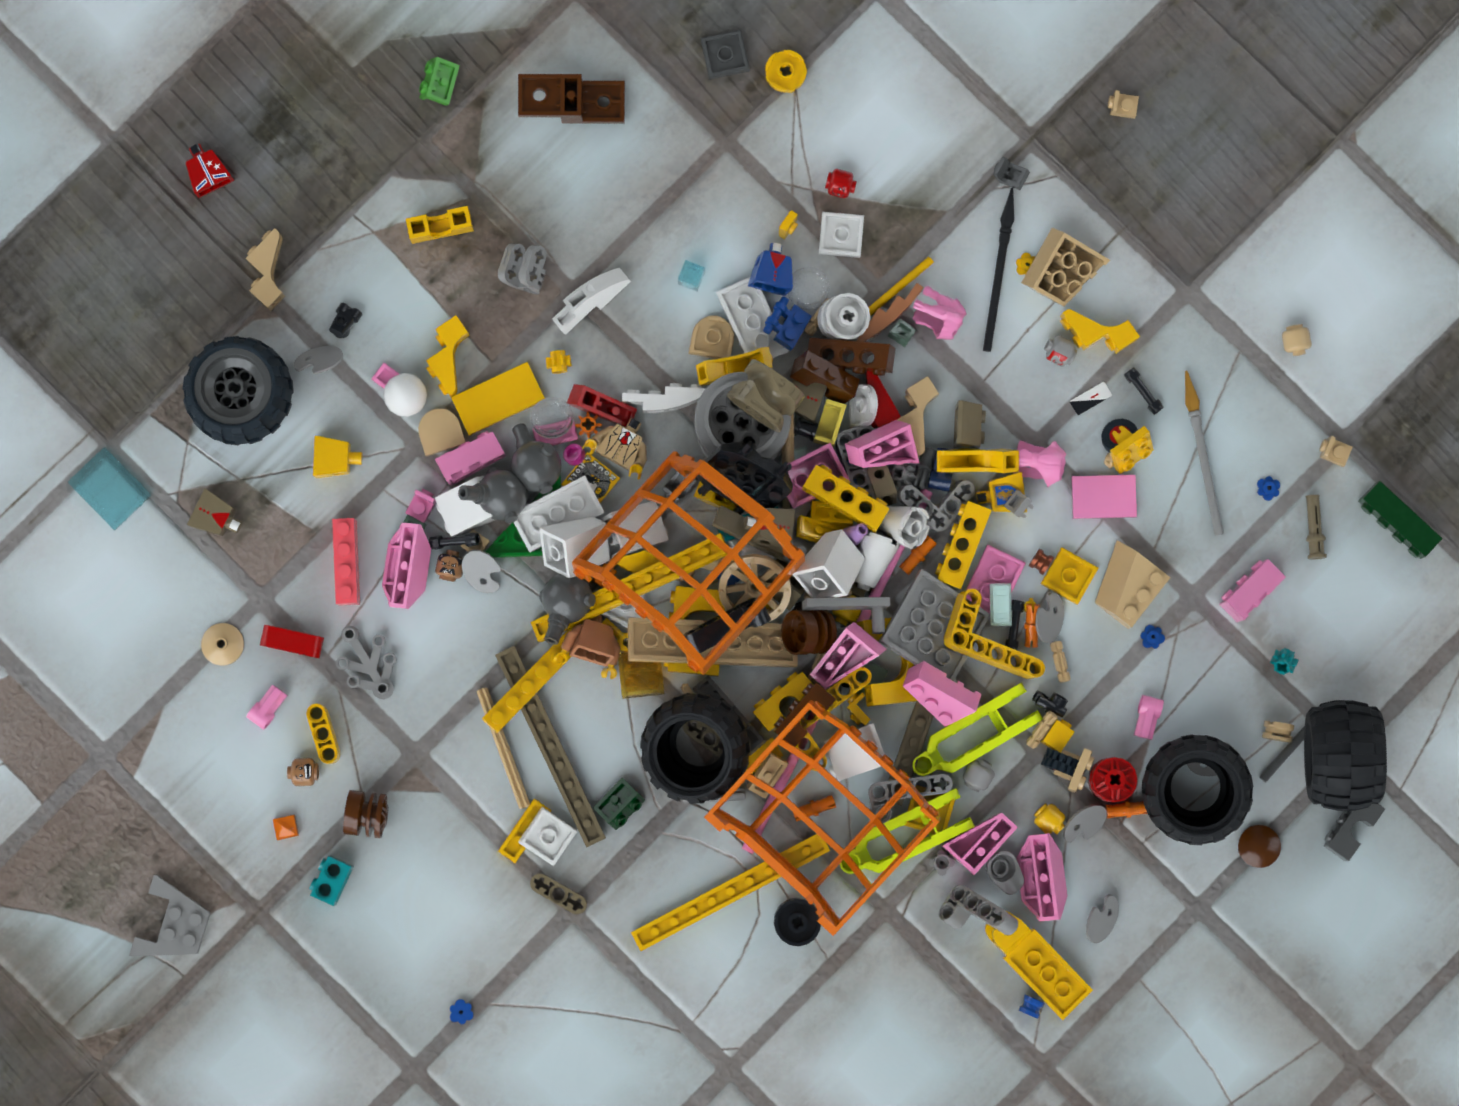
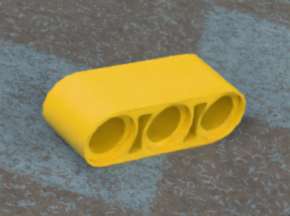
[306,704,340,764]

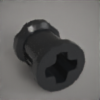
[794,418,818,441]

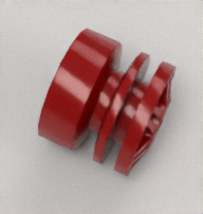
[1088,757,1138,802]

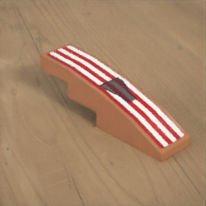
[856,283,924,342]

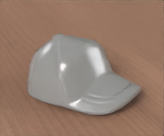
[986,851,1024,895]

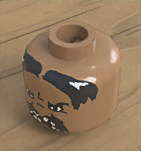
[435,550,463,582]

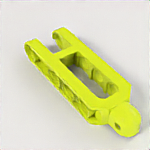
[912,682,1043,776]
[840,788,975,874]

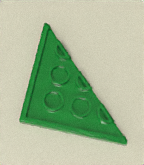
[485,474,561,558]

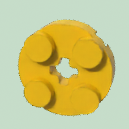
[765,50,807,93]

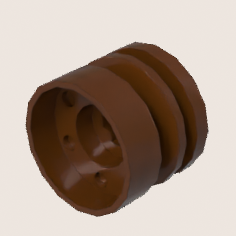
[781,610,837,655]
[343,790,389,838]

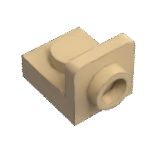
[1108,90,1139,119]
[1319,436,1352,467]

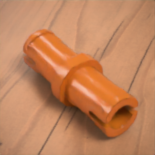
[899,535,937,575]
[1024,604,1040,648]
[793,795,836,822]
[1105,801,1148,819]

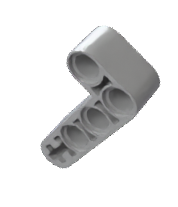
[836,425,875,513]
[868,774,953,823]
[938,885,1018,936]

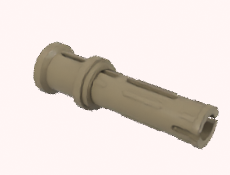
[1306,495,1327,560]

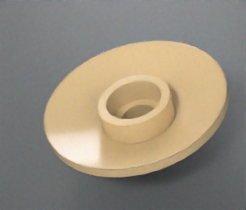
[201,623,244,666]

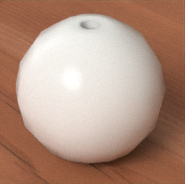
[383,373,427,417]

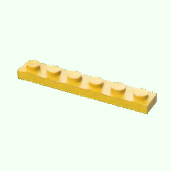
[482,628,572,734]

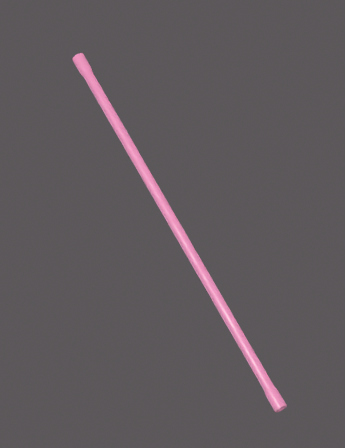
[742,489,933,854]

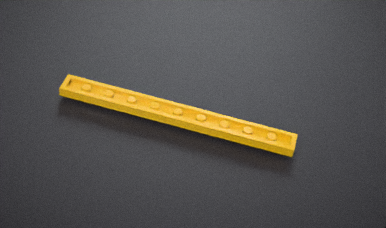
[531,533,727,643]
[631,834,830,951]

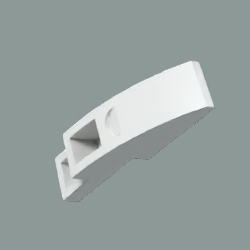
[552,268,631,335]
[622,383,706,413]

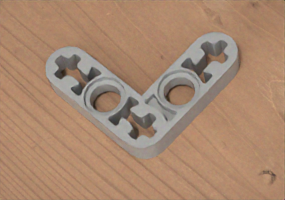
[897,480,975,532]

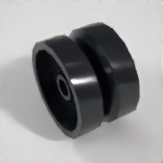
[773,898,821,946]

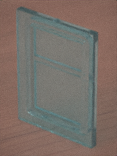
[68,447,151,530]

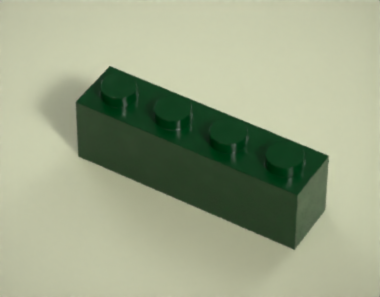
[1358,481,1443,559]

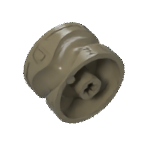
[727,359,805,433]

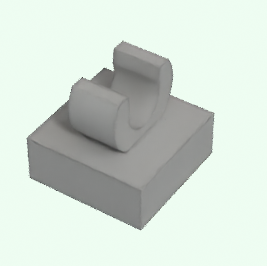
[1004,490,1033,518]

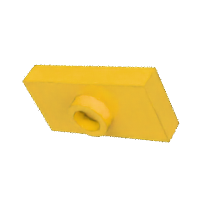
[779,210,798,240]

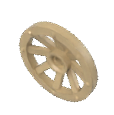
[719,554,792,621]

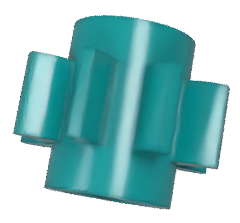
[1270,648,1299,675]

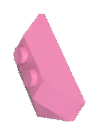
[382,523,431,609]
[1016,833,1068,921]

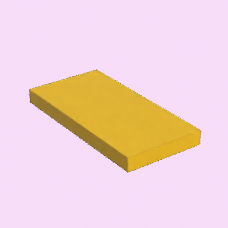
[451,362,545,436]

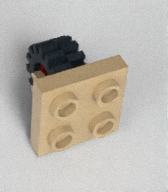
[1041,748,1094,793]

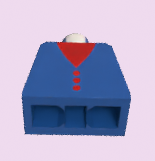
[748,243,793,296]

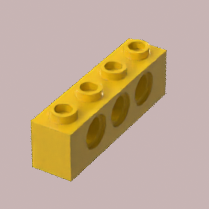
[802,465,890,533]
[934,500,992,589]

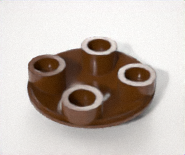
[1238,825,1281,868]

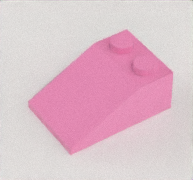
[787,443,850,509]

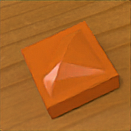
[273,815,299,840]

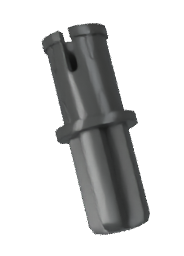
[912,447,937,490]

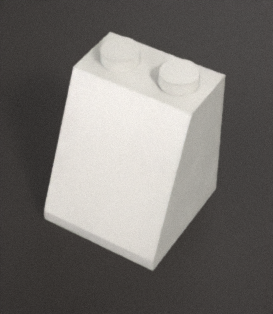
[435,476,495,537]
[600,501,669,560]
[539,517,610,579]
[793,529,865,598]
[821,723,884,781]

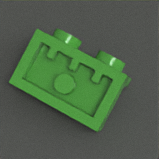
[419,57,460,106]

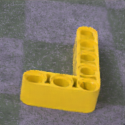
[944,589,1045,679]
[796,667,872,771]

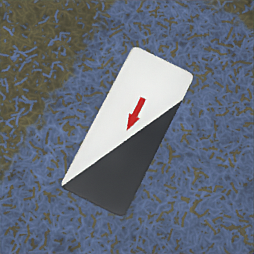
[1070,382,1112,415]

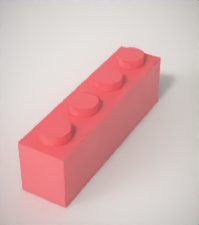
[332,518,360,606]

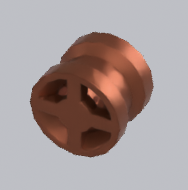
[1029,549,1054,575]

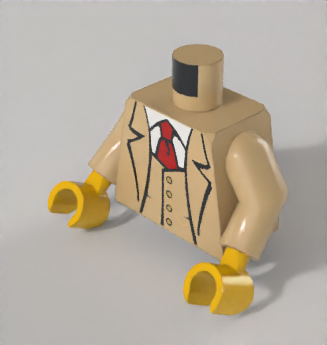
[582,418,647,480]

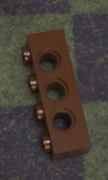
[808,338,896,376]

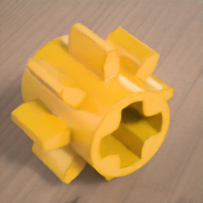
[546,350,572,374]

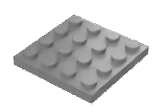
[879,569,990,681]

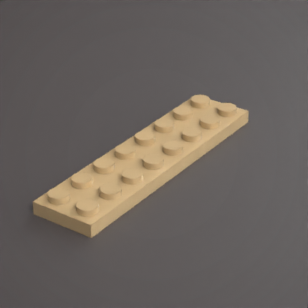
[628,617,798,667]

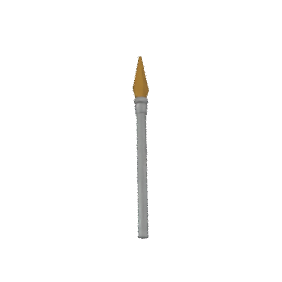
[1185,370,1223,536]

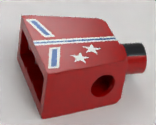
[185,144,234,198]

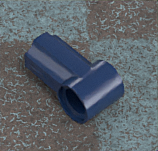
[928,448,952,492]

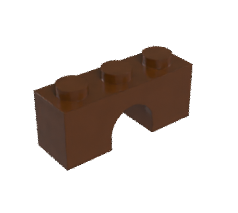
[790,350,860,404]
[774,682,836,747]

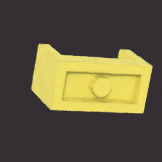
[813,399,847,448]

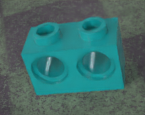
[309,856,354,906]

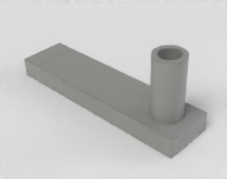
[802,597,890,634]

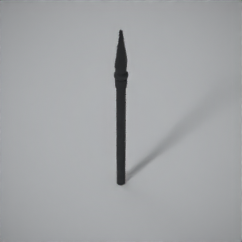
[983,188,1014,352]

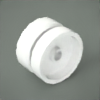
[817,293,870,341]

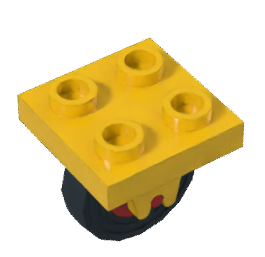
[1101,418,1154,474]

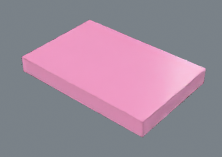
[1071,475,1137,519]
[966,545,1026,614]

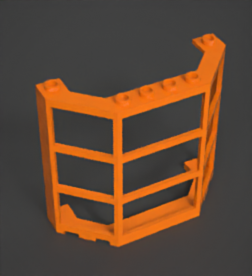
[572,451,805,675]
[704,700,941,936]

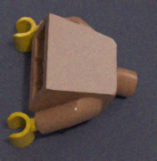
[553,615,620,679]

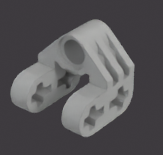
[498,243,547,295]

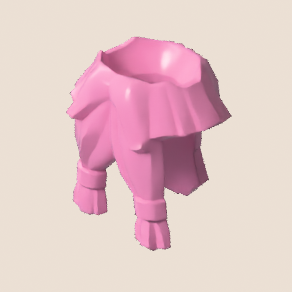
[913,286,967,340]
[1013,441,1066,488]

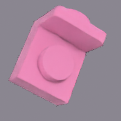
[405,489,436,523]

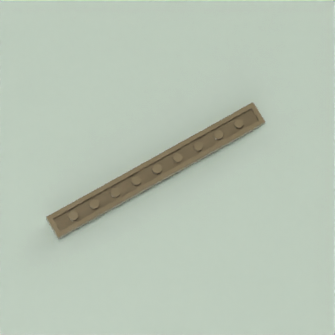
[495,646,606,848]

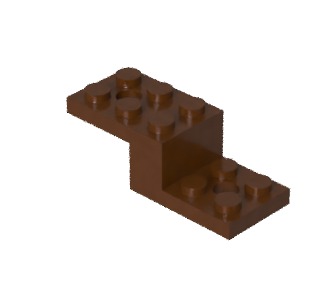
[518,74,625,124]

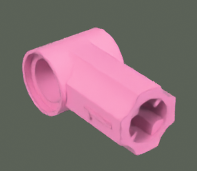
[246,685,288,730]
[1134,695,1164,740]

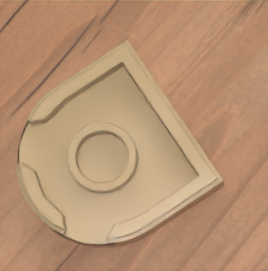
[689,316,734,359]
[418,409,466,457]

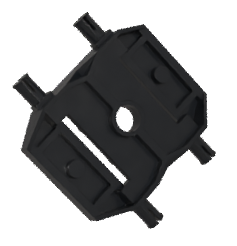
[697,441,793,515]

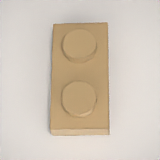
[746,752,788,799]

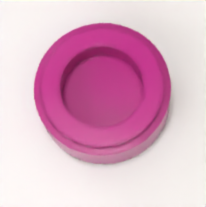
[563,443,585,466]

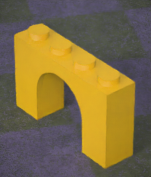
[664,586,725,677]
[856,617,917,707]

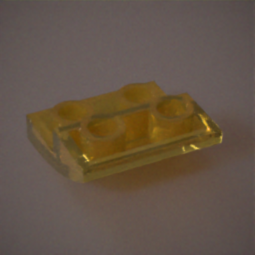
[618,652,665,699]

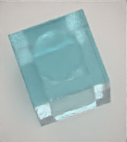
[678,260,705,292]

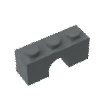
[1324,804,1385,861]

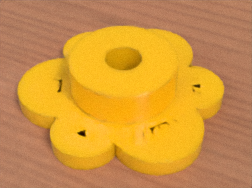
[1016,253,1035,275]

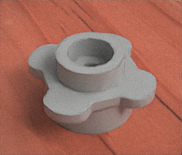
[929,850,955,876]

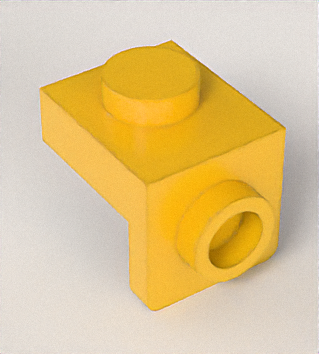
[846,693,871,726]

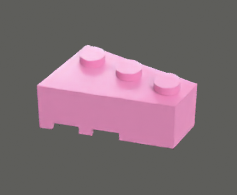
[845,420,919,468]
[435,431,506,486]
[1219,559,1286,622]
[810,622,887,688]
[903,661,981,727]
[941,813,1018,875]

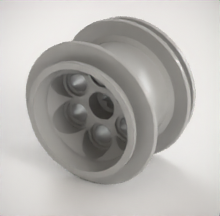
[695,372,791,460]

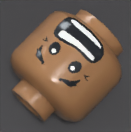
[287,758,319,786]

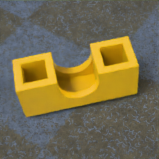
[406,206,474,244]
[753,671,813,732]

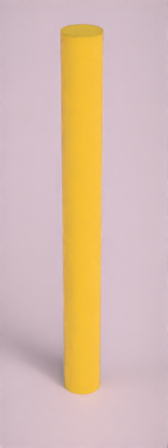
[868,256,934,316]

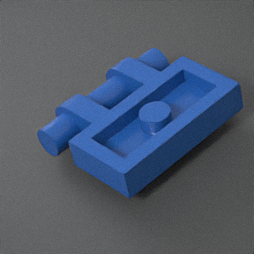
[763,296,812,351]

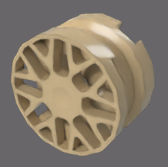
[1262,721,1294,742]

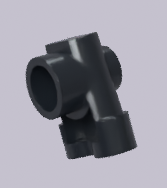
[329,303,363,338]
[1032,690,1068,718]

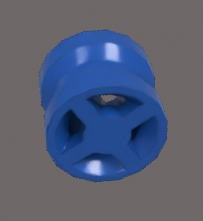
[1019,994,1045,1019]

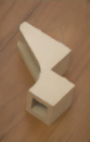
[246,228,285,311]
[897,376,939,458]

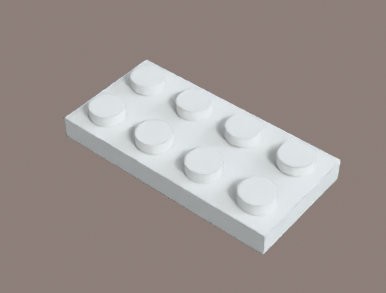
[716,277,790,359]
[514,475,605,553]

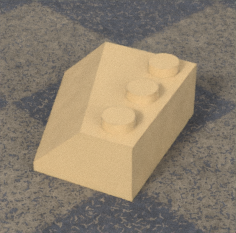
[1021,228,1110,306]
[1095,540,1171,629]

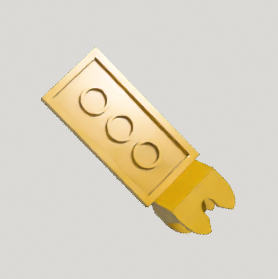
[985,910,1093,1020]

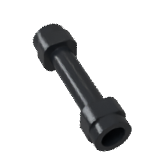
[1124,367,1164,415]
[429,532,480,550]
[1005,600,1024,650]

